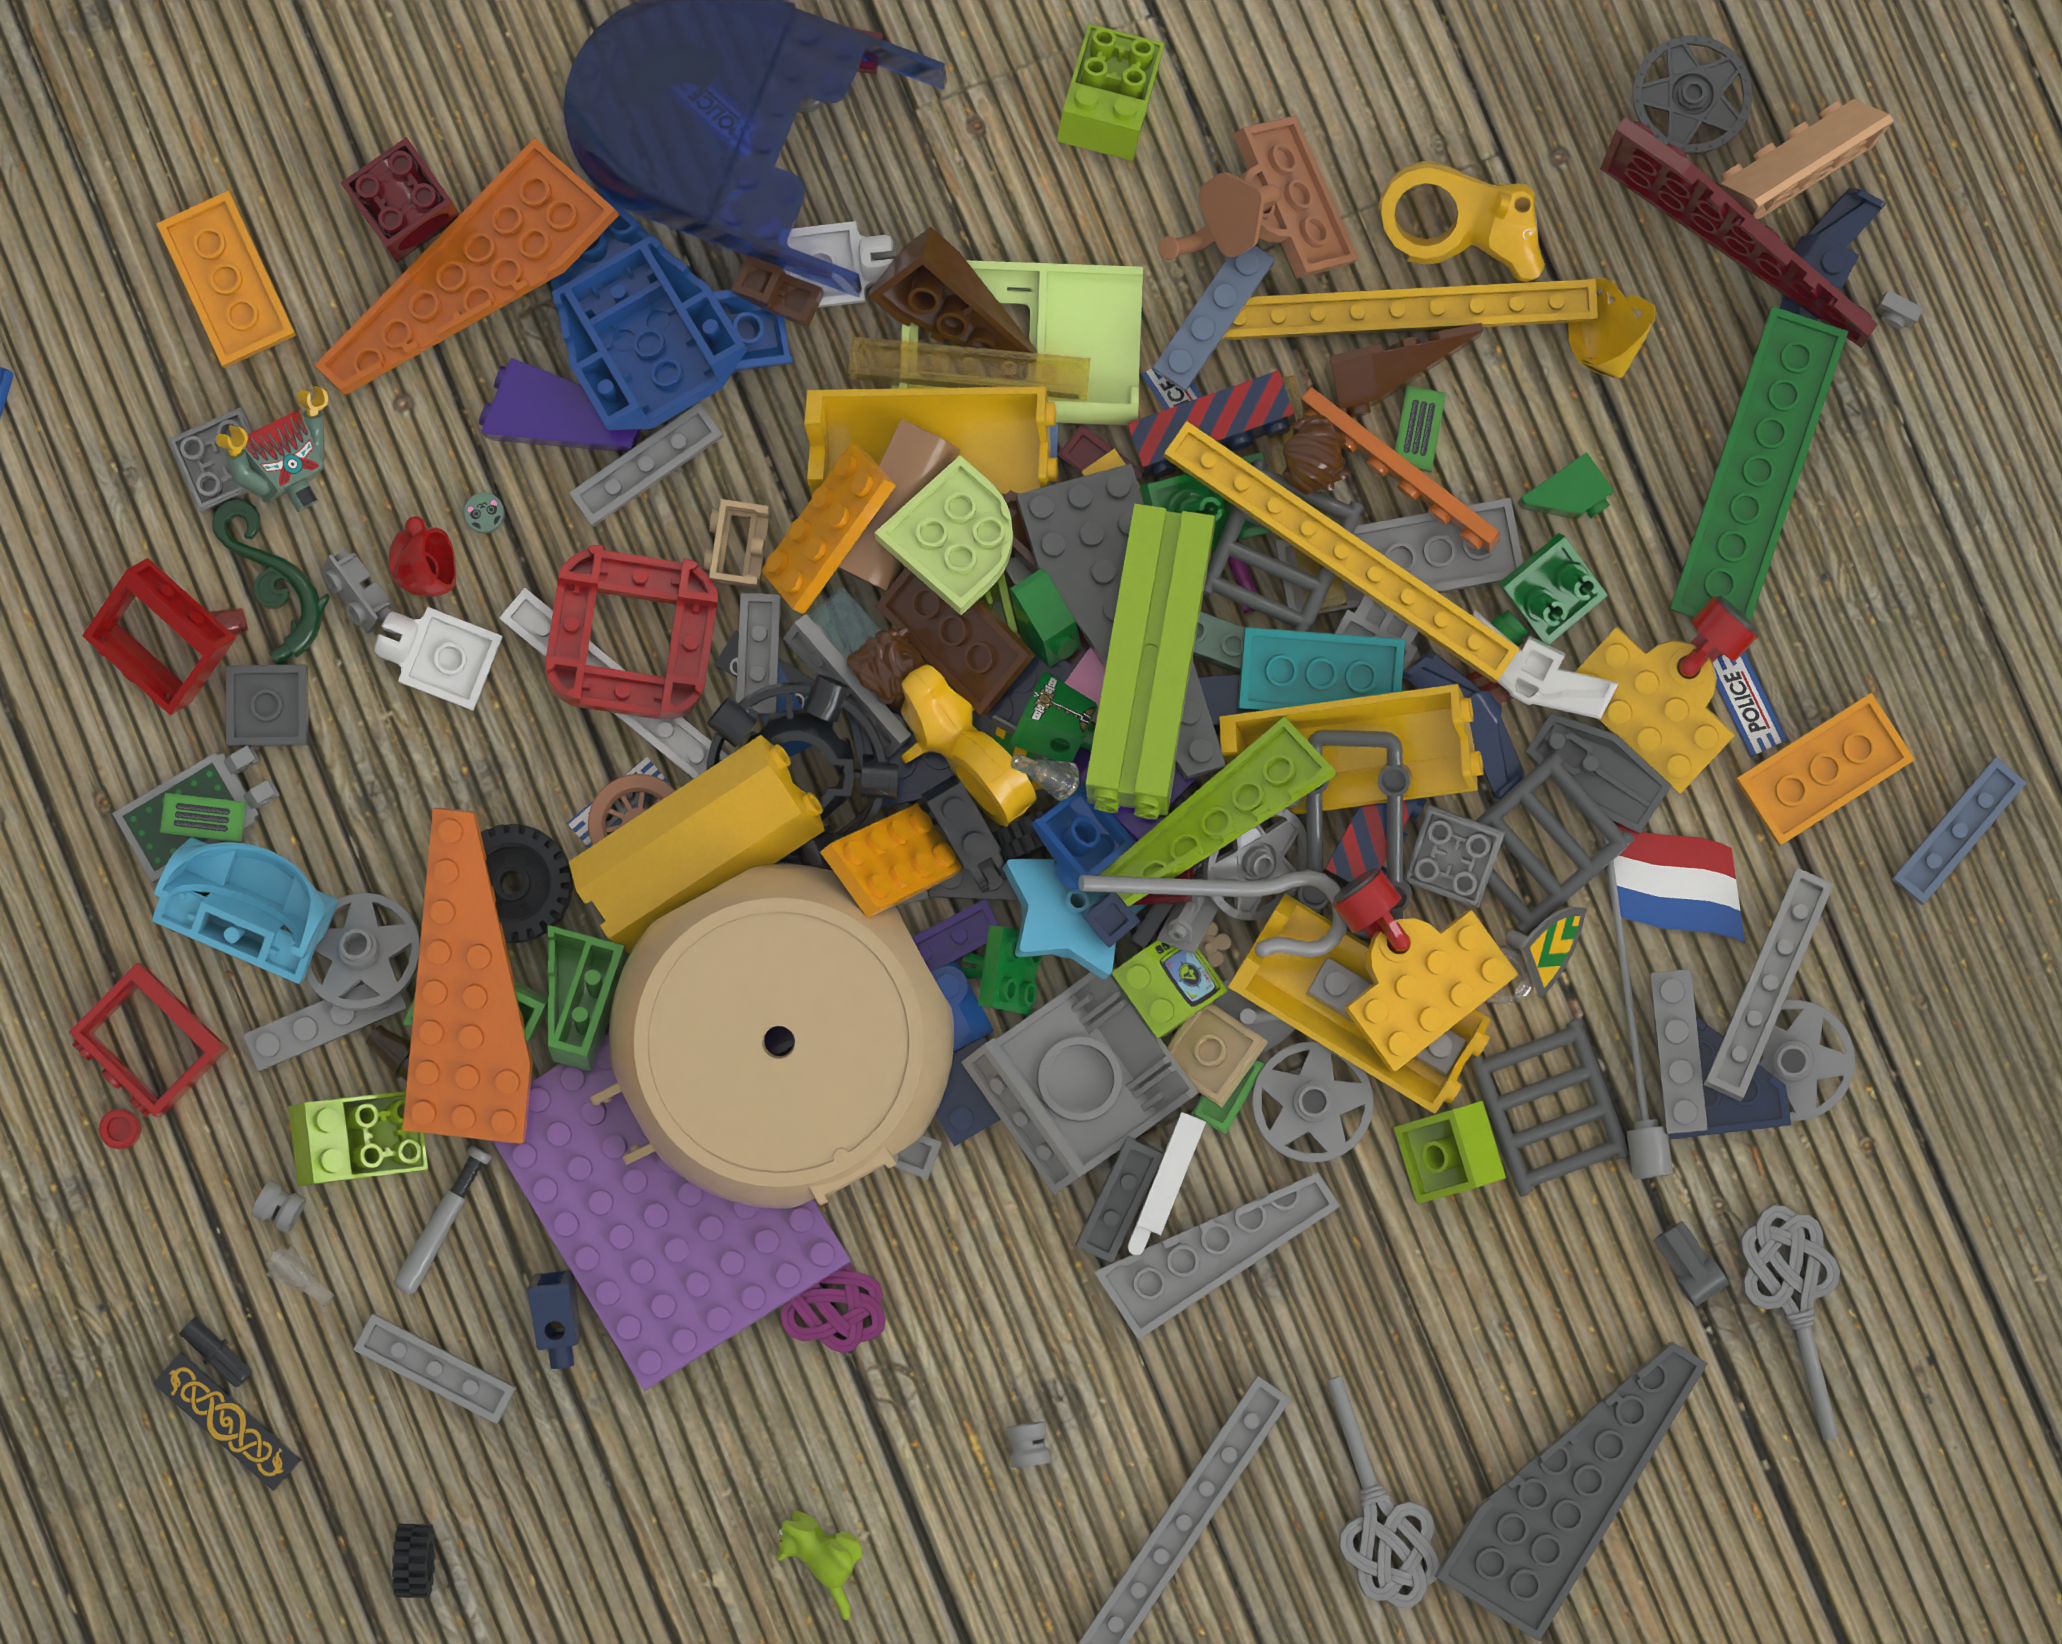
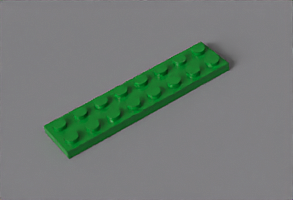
[1669,306,1848,621]

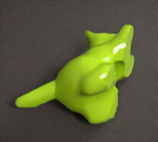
[776,1510,863,1621]

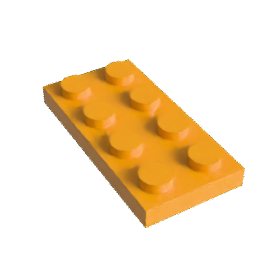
[156,190,297,369]
[761,443,896,615]
[1735,692,1915,847]
[820,804,964,918]

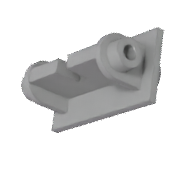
[321,549,393,634]
[1157,871,1225,954]

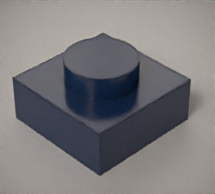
[1081,892,1140,948]

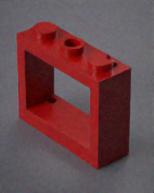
[82,558,237,716]
[69,963,229,1117]

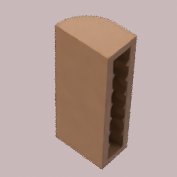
[837,419,960,592]

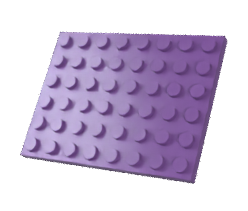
[493,1034,852,1391]

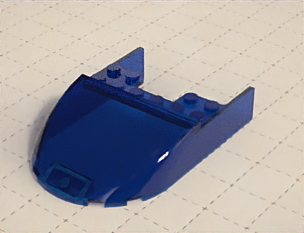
[564,0,947,297]

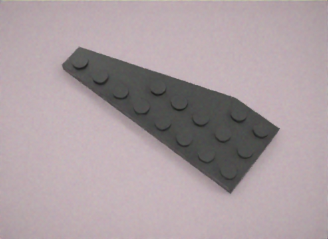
[1015,463,1226,780]
[1434,1341,1708,1641]

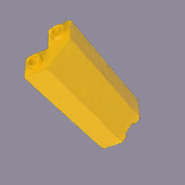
[1219,684,1483,818]
[569,735,825,954]
[1228,893,1491,1114]

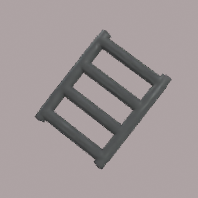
[1203,459,1364,632]
[1475,751,1635,935]
[1469,1018,1630,1197]

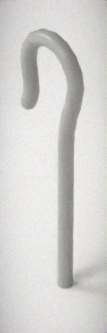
[1078,870,1347,958]

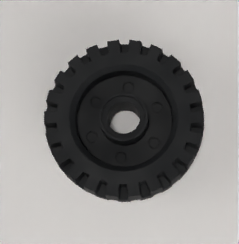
[481,824,573,943]

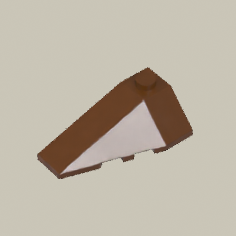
[868,227,1037,376]
[1325,323,1483,418]

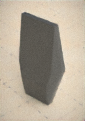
[1525,713,1672,834]

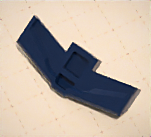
[1780,188,1886,321]
[1402,649,1525,799]

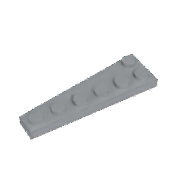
[1094,1172,1340,1340]

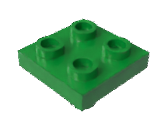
[1140,473,1228,550]
[962,925,1042,1015]

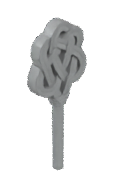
[1740,1205,1840,1441]
[1327,1375,1440,1608]

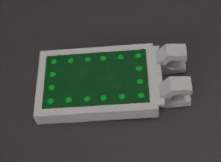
[112,745,280,883]

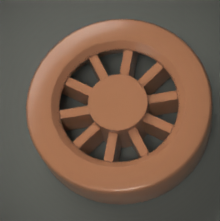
[588,774,676,845]

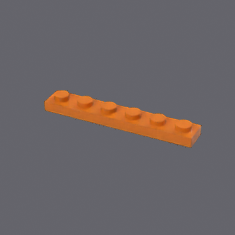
[1301,387,1500,552]

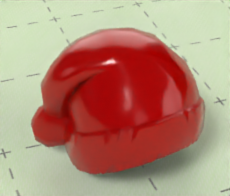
[389,516,456,597]

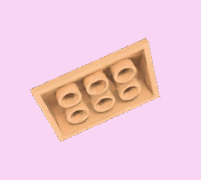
[1719,99,1894,220]

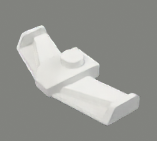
[1472,610,1619,719]

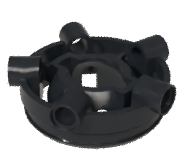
[706,674,899,871]

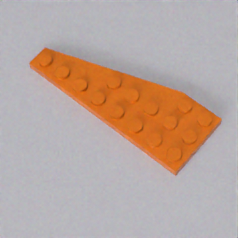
[314,137,619,395]
[403,807,533,1144]

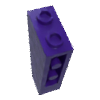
[479,358,642,453]

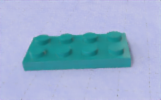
[1237,627,1405,710]

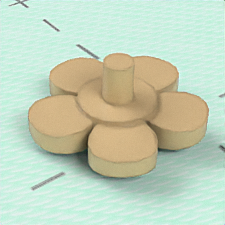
[1198,922,1231,967]

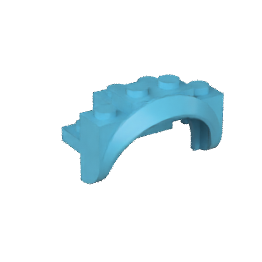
[151,837,339,984]

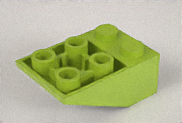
[1057,24,1165,161]
[288,1091,428,1187]

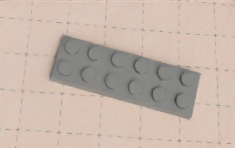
[1275,498,1523,616]

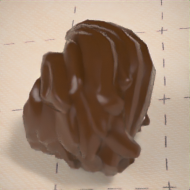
[1282,414,1350,495]
[847,627,926,710]

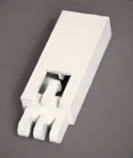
[1127,1112,1206,1255]

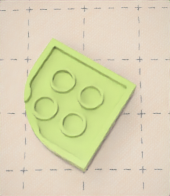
[874,455,1013,615]

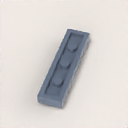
[1153,246,1275,392]
[1891,757,2027,905]

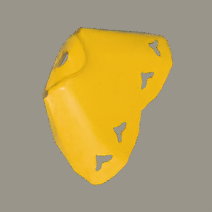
[1568,278,1655,378]

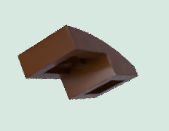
[731,255,824,328]

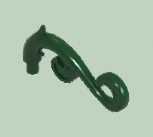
[212,498,330,665]

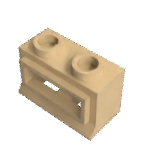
[703,499,771,590]

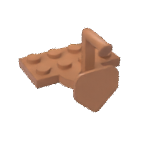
[1158,116,1359,279]

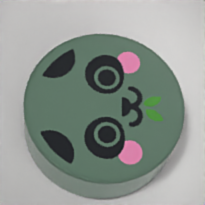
[464,492,505,534]

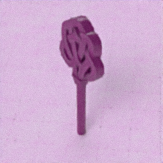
[781,1263,886,1353]

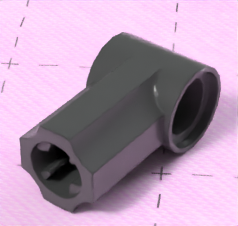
[1653,1221,1729,1307]

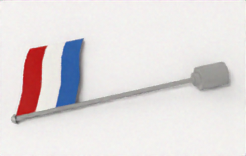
[1602,824,1745,1180]

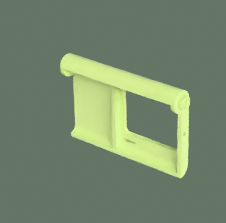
[891,260,1143,425]

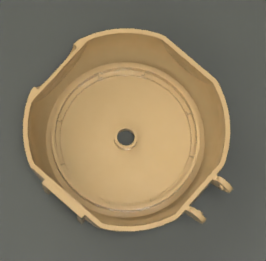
[589,864,954,1209]

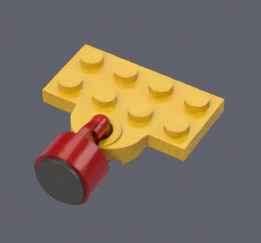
[1575,595,1758,794]
[1332,868,1519,1072]

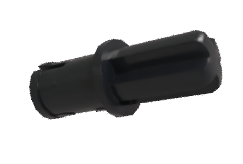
[179,1316,252,1387]

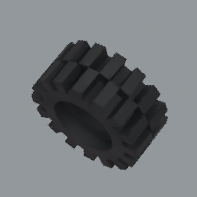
[992,804,1057,862]
[392,1523,435,1598]

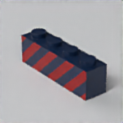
[1128,370,1296,478]
[1323,798,1427,885]

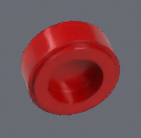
[99,1109,142,1149]

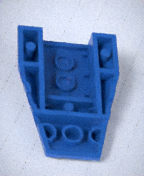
[550,192,747,430]

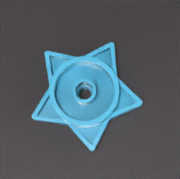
[1003,859,1148,979]

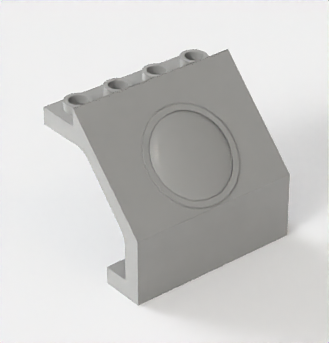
[961,971,1199,1195]

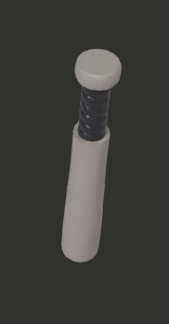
[394,1145,492,1294]

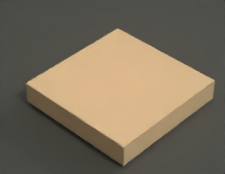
[1166,1003,1268,1108]

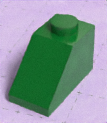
[1518,452,1614,519]
[1010,568,1081,668]

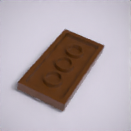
[875,567,1036,715]

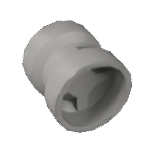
[251,1180,306,1234]
[1006,1422,1051,1468]

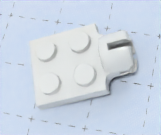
[778,221,897,308]
[374,607,503,711]

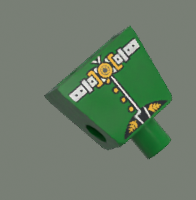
[1009,671,1098,764]

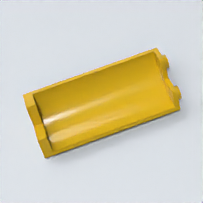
[804,386,1058,497]

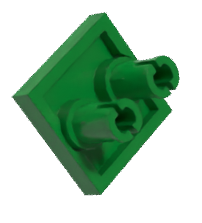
[1498,533,1608,645]

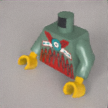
[215,386,328,512]

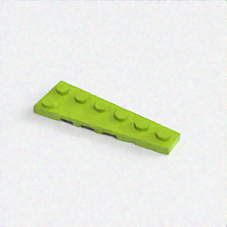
[1100,716,1337,907]

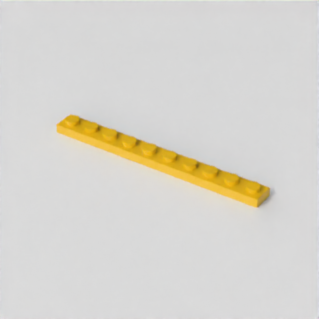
[1198,279,1598,341]
[1163,421,1520,683]

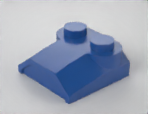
[713,290,793,374]
[1031,782,1136,889]
[931,960,994,1052]

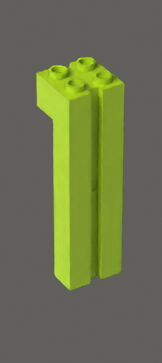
[1086,503,1215,819]

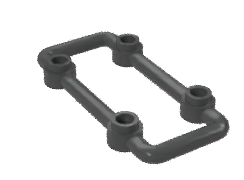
[1298,730,1412,940]

